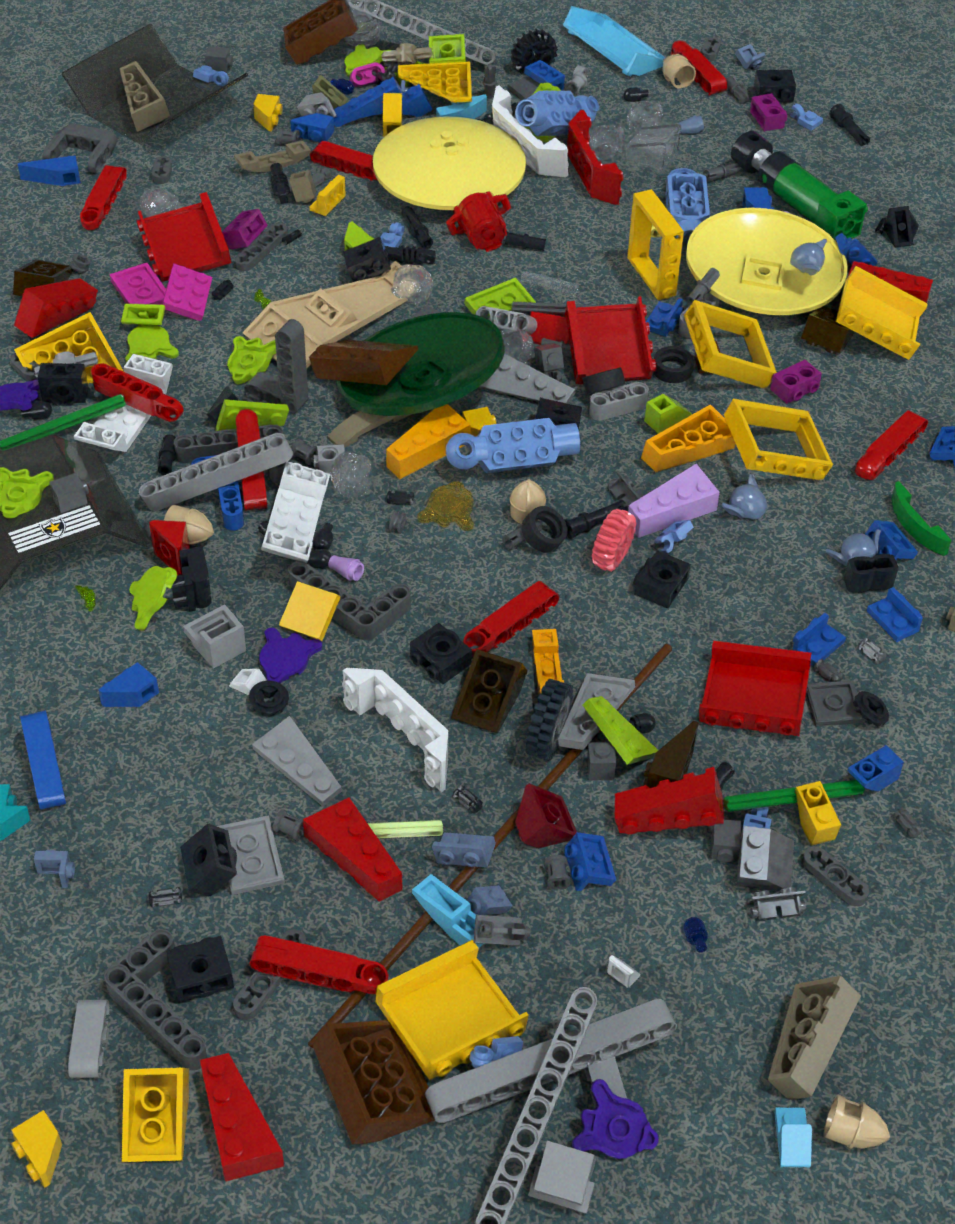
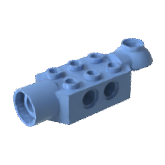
[515,91,599,136]
[665,168,710,250]
[446,418,580,473]

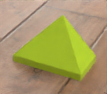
[121,304,165,325]

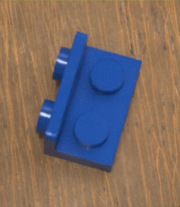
[524,60,565,91]
[835,233,878,266]
[646,298,684,337]
[929,426,955,466]
[865,520,918,560]
[867,587,923,642]
[793,613,846,667]
[564,832,616,891]

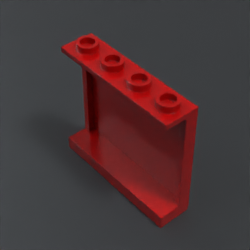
[136,192,231,282]
[565,296,656,384]
[699,641,811,736]

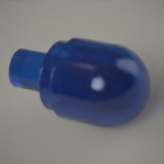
[330,78,355,95]
[683,917,708,953]

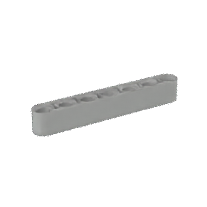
[139,433,293,511]

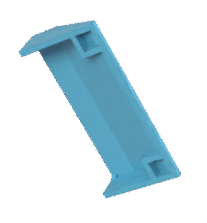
[563,6,666,76]

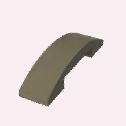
[234,141,311,172]
[328,411,411,448]

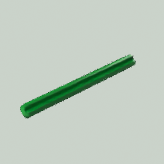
[0,394,126,453]
[723,780,865,812]

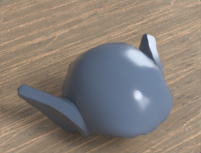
[790,239,827,275]
[722,474,768,519]
[826,529,881,566]

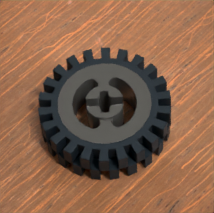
[526,679,574,761]

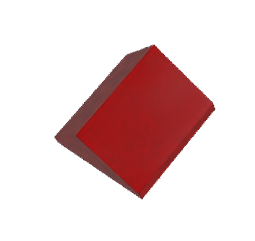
[526,311,569,345]
[149,520,190,575]

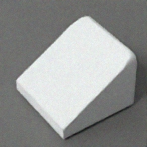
[229,669,267,695]
[607,955,640,987]

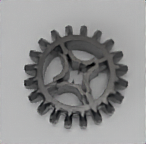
[510,29,558,74]

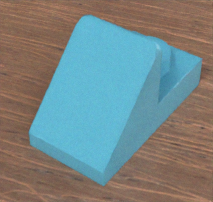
[774,1108,812,1167]

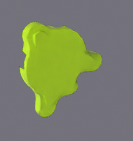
[345,44,391,77]
[125,324,179,363]
[227,336,276,384]
[0,467,54,518]
[129,566,177,631]

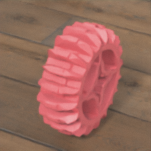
[592,509,636,572]

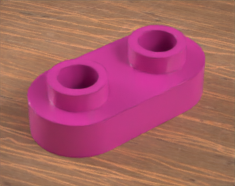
[350,62,385,87]

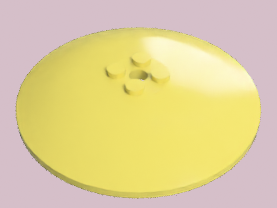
[373,117,526,210]
[686,208,847,315]

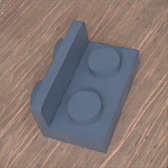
[432,832,496,868]

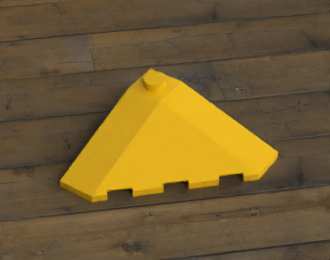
[398,62,472,103]
[14,312,124,384]

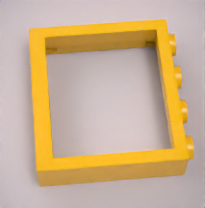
[627,189,684,300]
[684,300,777,388]
[724,399,833,480]

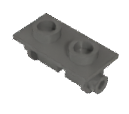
[608,471,644,510]
[747,887,806,920]
[474,915,531,946]

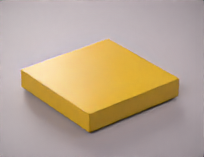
[279,581,340,641]

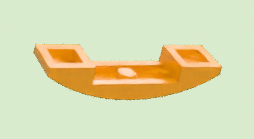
[532,629,564,694]

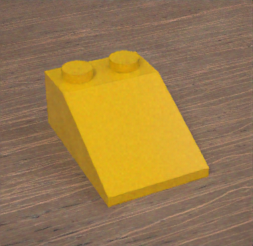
[122,1068,189,1162]

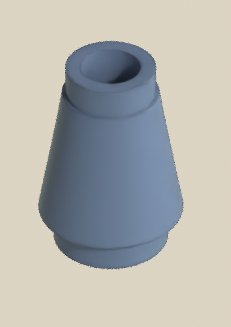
[675,115,704,135]

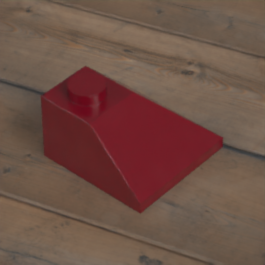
[515,783,577,849]

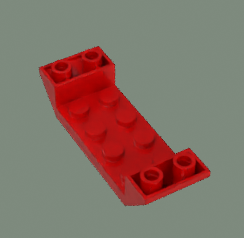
[567,109,623,205]

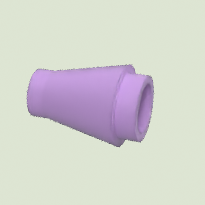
[328,555,364,581]

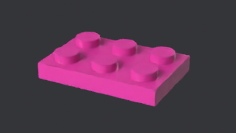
[110,263,166,305]
[162,264,212,321]

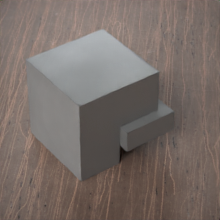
[183,604,246,668]
[528,1141,596,1214]

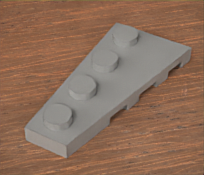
[252,716,342,806]

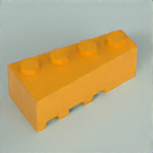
[386,404,471,479]
[641,405,736,472]

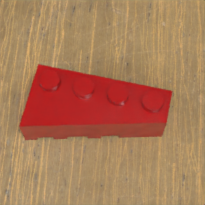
[847,261,933,303]
[14,278,98,338]
[615,767,724,834]
[303,797,402,902]
[200,1053,284,1182]

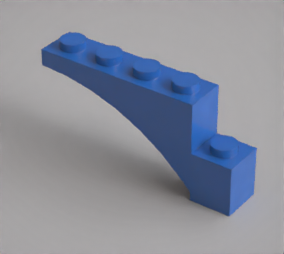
[334,77,433,127]

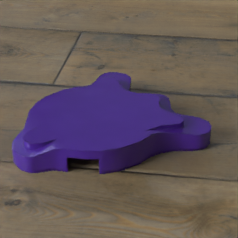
[0,379,40,411]
[259,628,323,684]
[571,1079,659,1159]

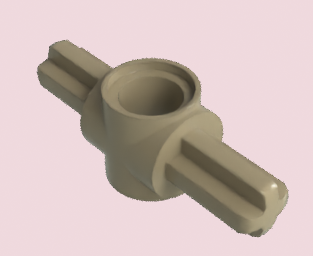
[382,43,433,65]

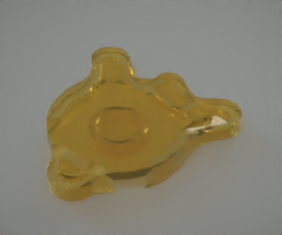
[418,481,474,531]

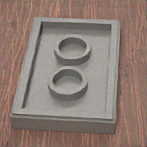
[217,815,285,895]

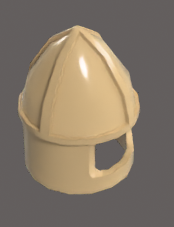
[662,54,696,89]
[510,479,546,524]
[164,505,214,544]
[824,1095,890,1149]

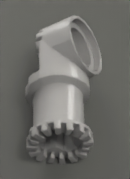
[565,65,589,95]

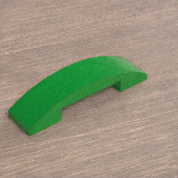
[892,481,952,556]

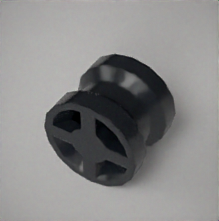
[375,69,397,86]

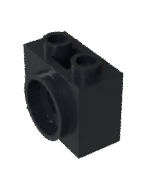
[754,70,796,102]
[343,237,391,282]
[37,363,89,406]
[535,397,582,428]
[633,550,691,608]
[410,623,472,684]
[180,823,237,897]
[166,936,234,1003]

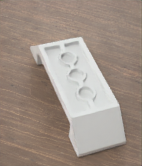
[492,85,569,177]
[74,354,173,452]
[261,461,330,563]
[342,668,448,792]

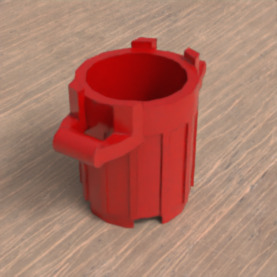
[446,191,511,252]

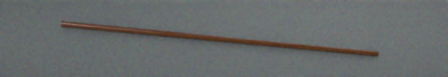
[308,644,672,1049]

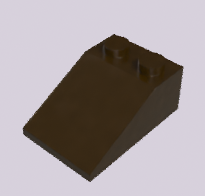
[13,259,74,299]
[801,305,855,354]
[451,649,528,734]
[643,721,699,788]

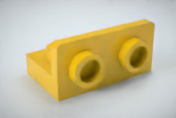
[310,175,346,216]

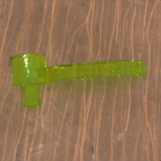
[254,289,271,310]
[75,585,96,612]

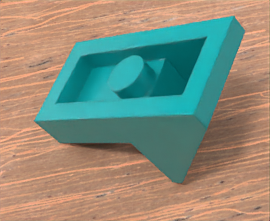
[0,784,31,841]

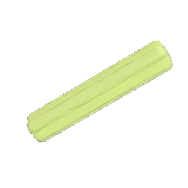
[368,820,443,838]

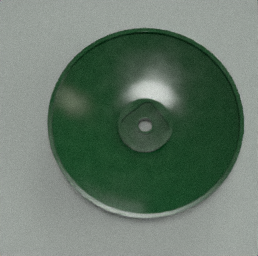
[337,312,505,416]

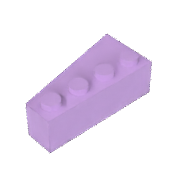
[628,464,720,538]

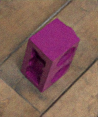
[750,94,787,131]
[222,209,268,249]
[770,360,822,404]

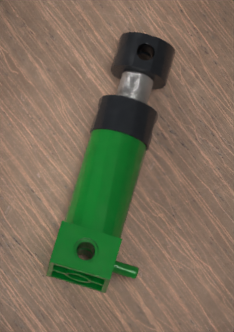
[731,130,868,242]

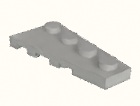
[480,354,575,404]
[558,673,635,750]

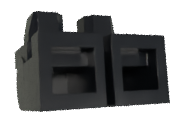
[172,546,212,612]

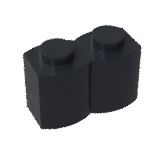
[844,554,899,593]

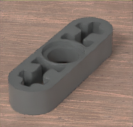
[802,846,869,906]

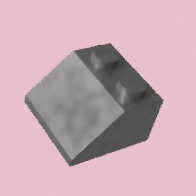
[736,826,794,891]

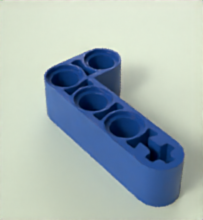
[191,455,244,531]
[20,710,66,810]

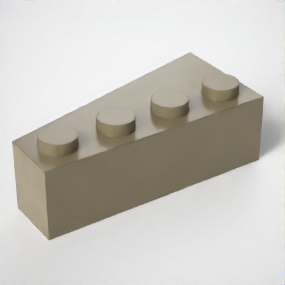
[120,61,170,132]
[768,976,861,1100]

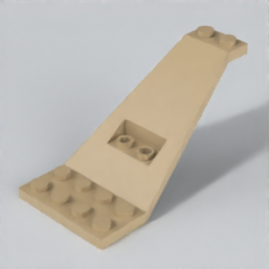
[243,261,424,368]

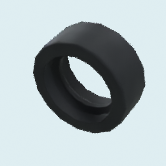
[653,346,694,383]
[582,367,626,394]
[521,506,567,552]

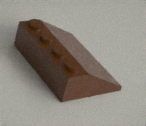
[283,0,358,65]
[309,340,418,385]
[312,1020,435,1145]

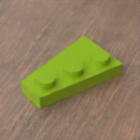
[464,278,537,316]
[215,400,289,431]
[582,696,658,765]

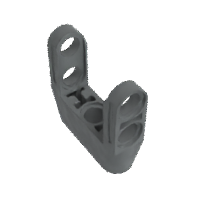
[42,123,117,174]

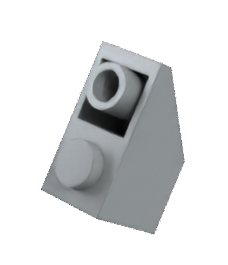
[297,92,336,117]

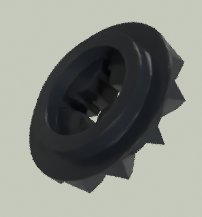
[249,680,289,715]
[853,691,889,727]

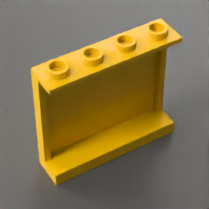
[836,266,927,360]
[375,940,529,1080]

